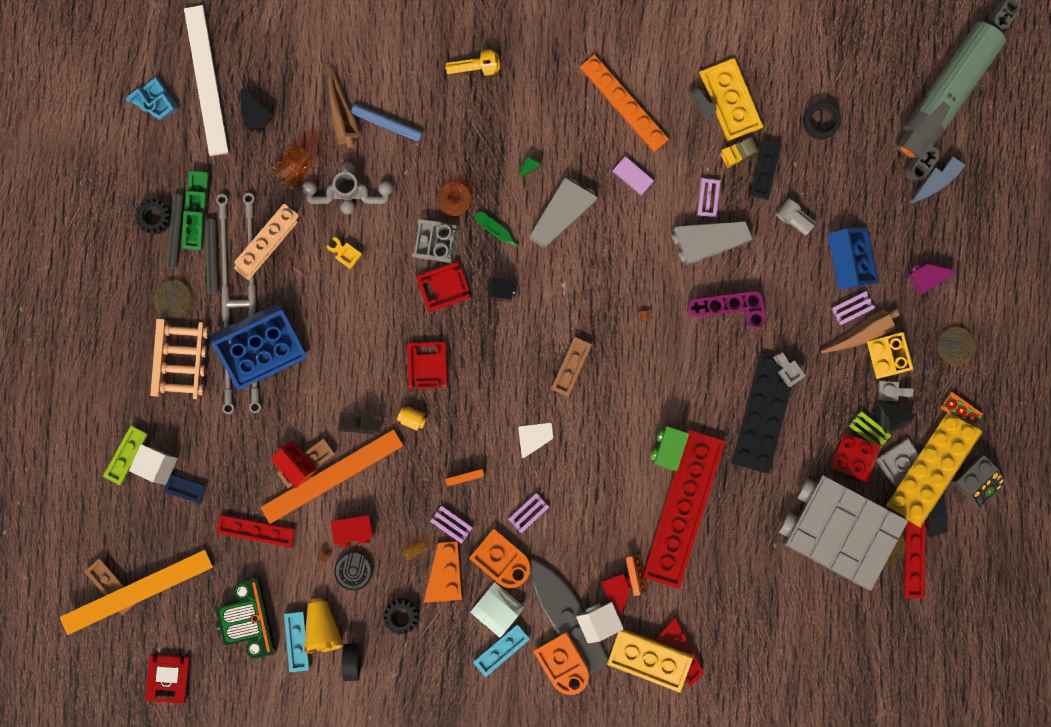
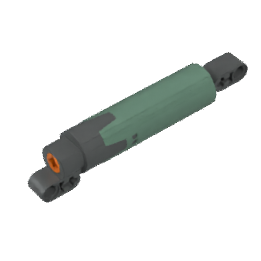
[896,0,1022,181]

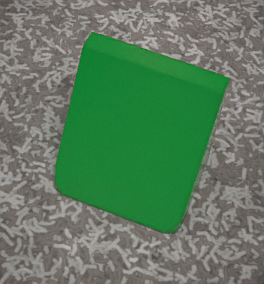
[519,157,541,179]

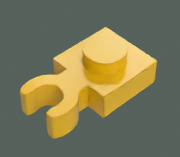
[327,237,362,269]

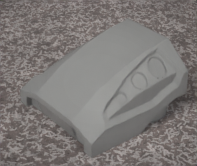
[412,219,459,264]

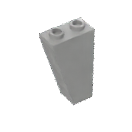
[529,178,598,249]
[671,222,752,266]

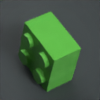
[650,426,689,471]

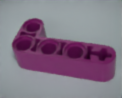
[686,292,765,329]

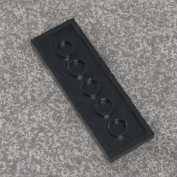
[731,353,798,474]

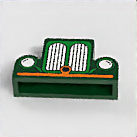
[216,577,277,658]

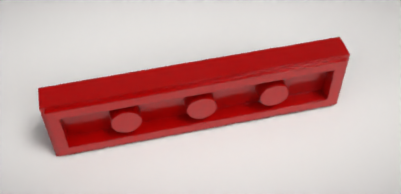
[216,514,296,548]
[903,520,925,599]

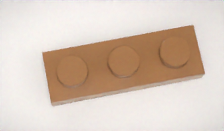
[551,337,592,397]
[277,439,335,489]
[84,559,137,615]

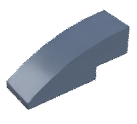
[910,157,965,204]

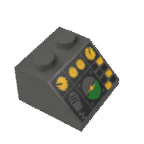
[951,455,1006,509]

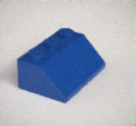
[828,228,879,290]

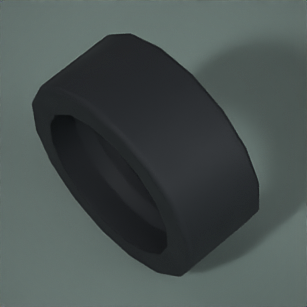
[803,102,841,140]
[342,644,361,681]

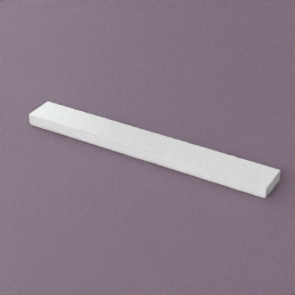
[184,5,229,156]

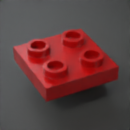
[830,433,881,482]

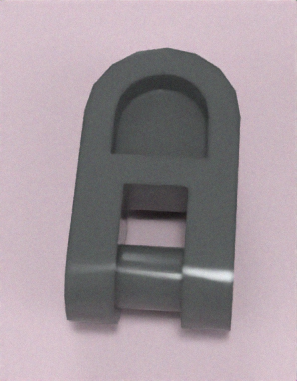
[688,87,717,119]

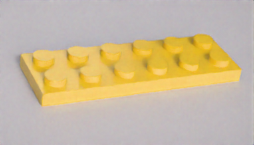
[886,413,982,528]

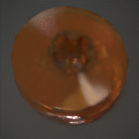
[437,182,471,216]

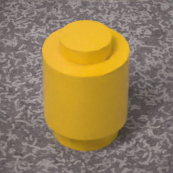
[397,406,427,431]

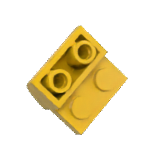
[867,332,914,379]

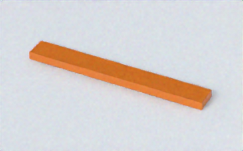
[260,430,403,524]

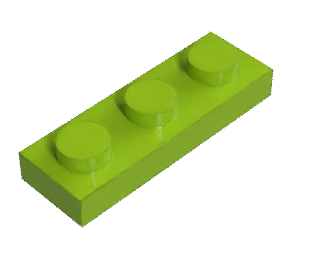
[103,425,149,486]

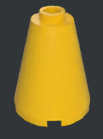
[304,598,343,653]

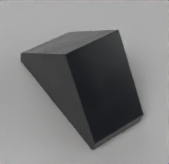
[872,400,916,434]

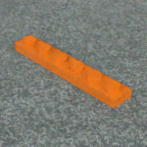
[580,54,669,153]

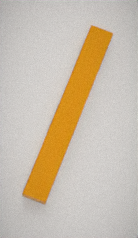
[59,550,213,635]

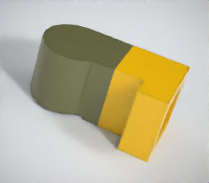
[720,137,759,169]

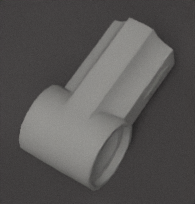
[776,199,816,236]

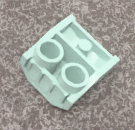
[470,582,524,638]

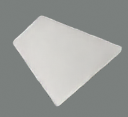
[518,423,553,458]

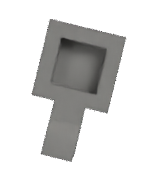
[773,352,805,387]
[877,381,913,402]

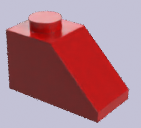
[601,573,632,617]

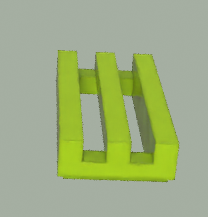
[849,411,891,448]

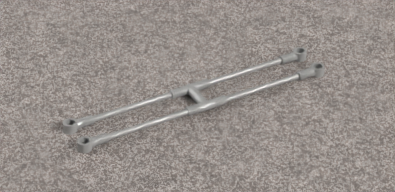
[216,193,262,414]

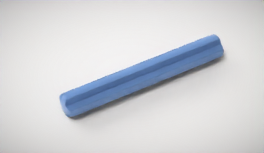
[351,104,423,142]

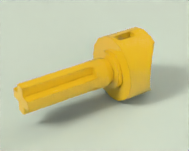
[445,49,500,76]

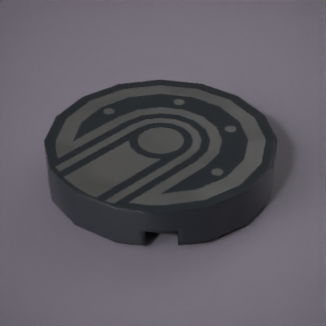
[334,552,373,591]

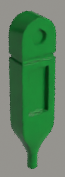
[475,212,518,247]

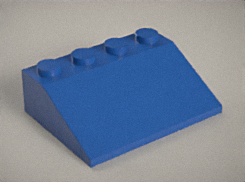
[211,302,307,391]

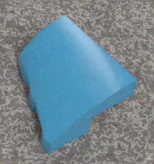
[125,77,180,120]

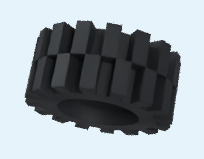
[135,198,171,235]
[383,598,419,635]

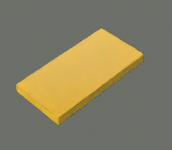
[699,58,763,142]
[607,629,693,692]

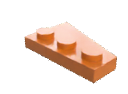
[423,541,462,603]

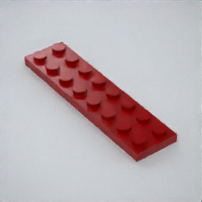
[643,430,725,589]

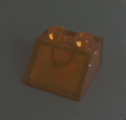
[271,144,315,191]

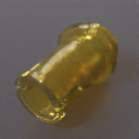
[402,540,428,561]

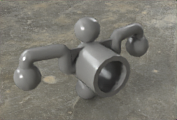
[302,162,393,215]

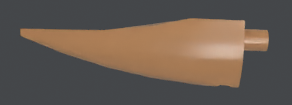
[329,67,360,149]
[820,309,900,353]

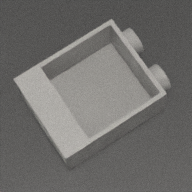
[779,476,908,591]

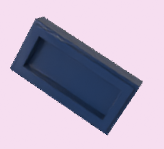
[163,473,207,504]

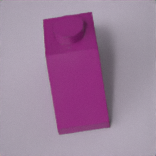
[907,264,956,295]

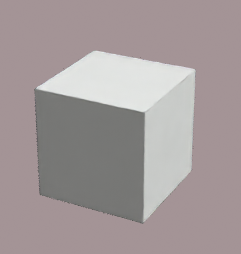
[129,444,178,485]
[576,602,623,643]

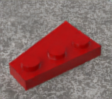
[653,617,704,687]

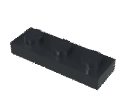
[749,140,782,200]

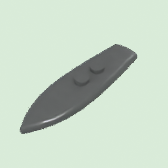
[530,558,609,674]

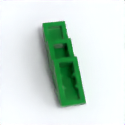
[182,170,209,250]

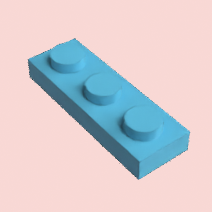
[284,611,310,672]
[473,624,530,677]

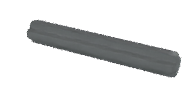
[166,194,184,269]
[205,219,218,294]

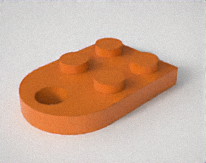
[469,529,530,588]
[533,631,590,695]

